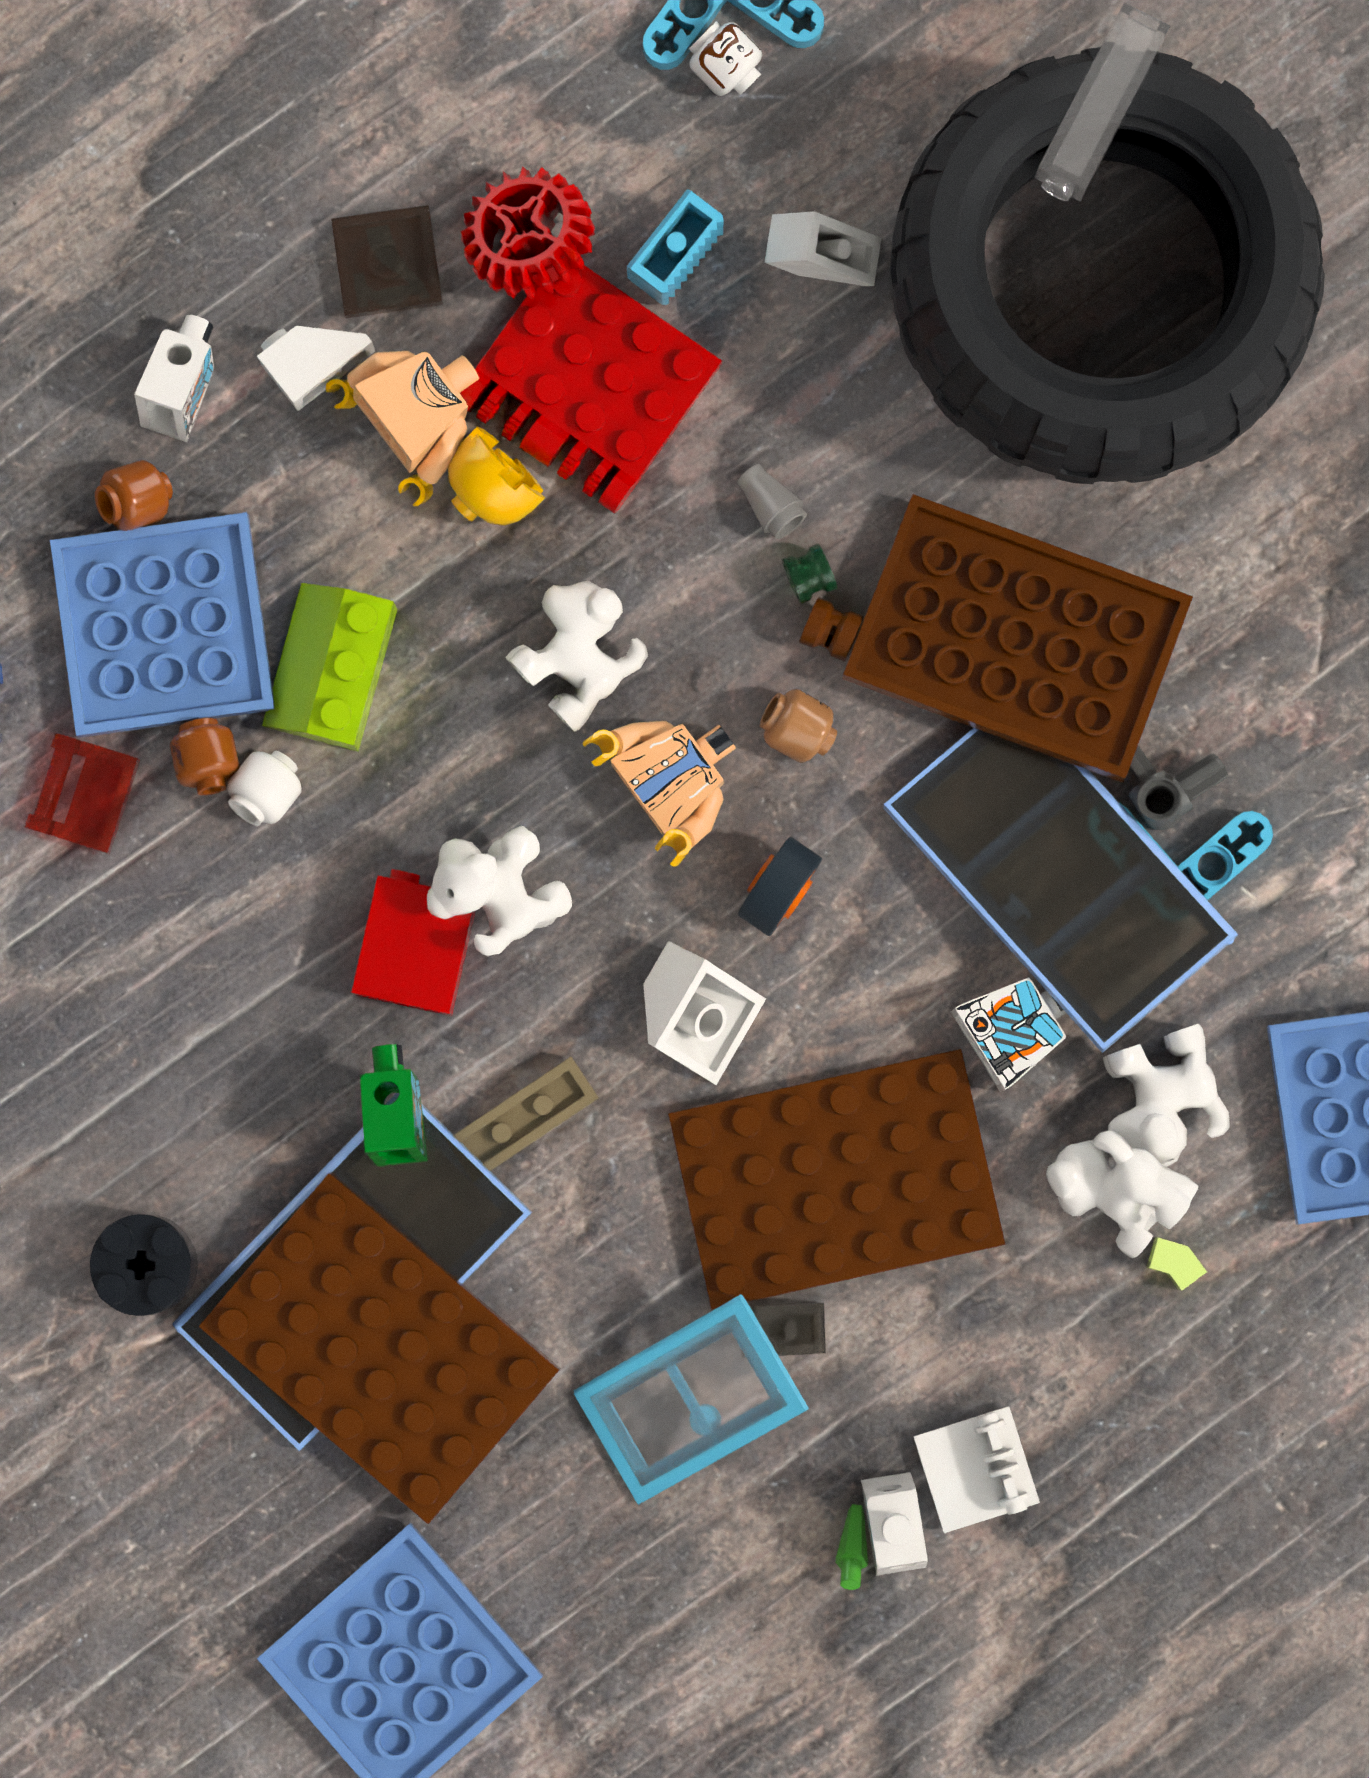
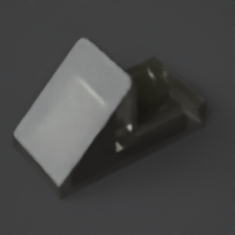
[742,1303,826,1357]

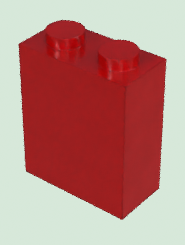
[351,869,476,1016]

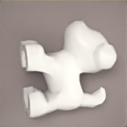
[505,581,648,732]
[427,826,572,956]
[1103,1024,1230,1167]
[1046,1130,1198,1258]

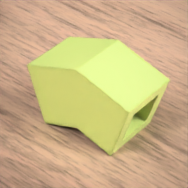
[1146,1237,1207,1291]

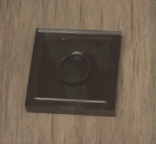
[331,205,443,318]

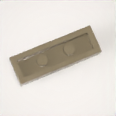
[446,1057,599,1182]

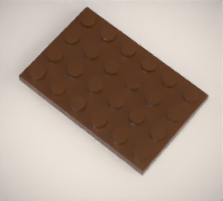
[842,494,1193,783]
[668,1049,1006,1310]
[199,1172,561,1524]

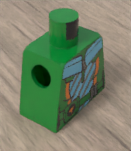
[360,1044,428,1167]

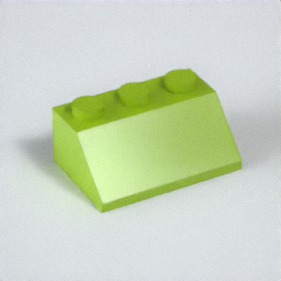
[262,583,398,752]

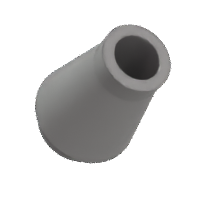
[737,464,807,539]

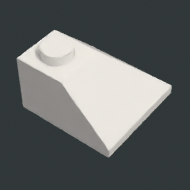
[643,941,766,1085]

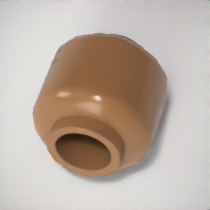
[760,689,837,763]

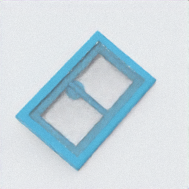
[574,1294,809,1505]

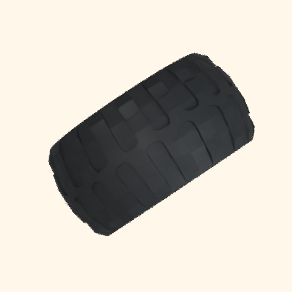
[889,46,1325,484]

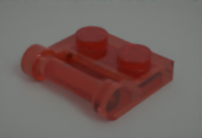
[24,733,140,855]

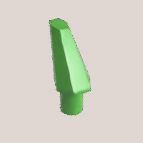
[835,1504,868,1590]

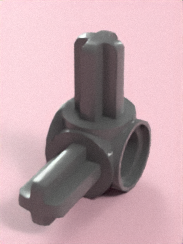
[1126,745,1228,830]

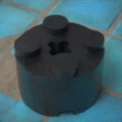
[90,1214,198,1316]

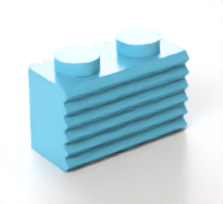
[626,189,724,305]

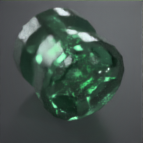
[781,543,838,605]

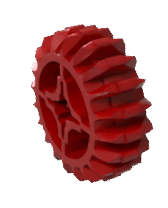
[460,166,595,299]

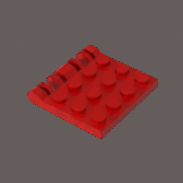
[460,265,722,514]

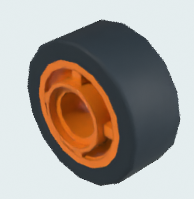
[738,837,822,936]

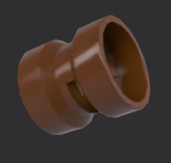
[799,597,864,662]

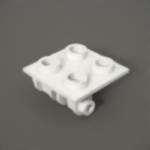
[913,1406,1040,1533]

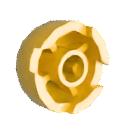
[448,427,545,526]

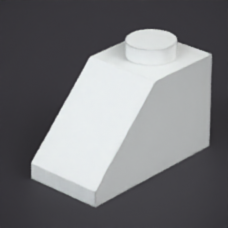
[764,211,882,286]
[257,326,375,411]

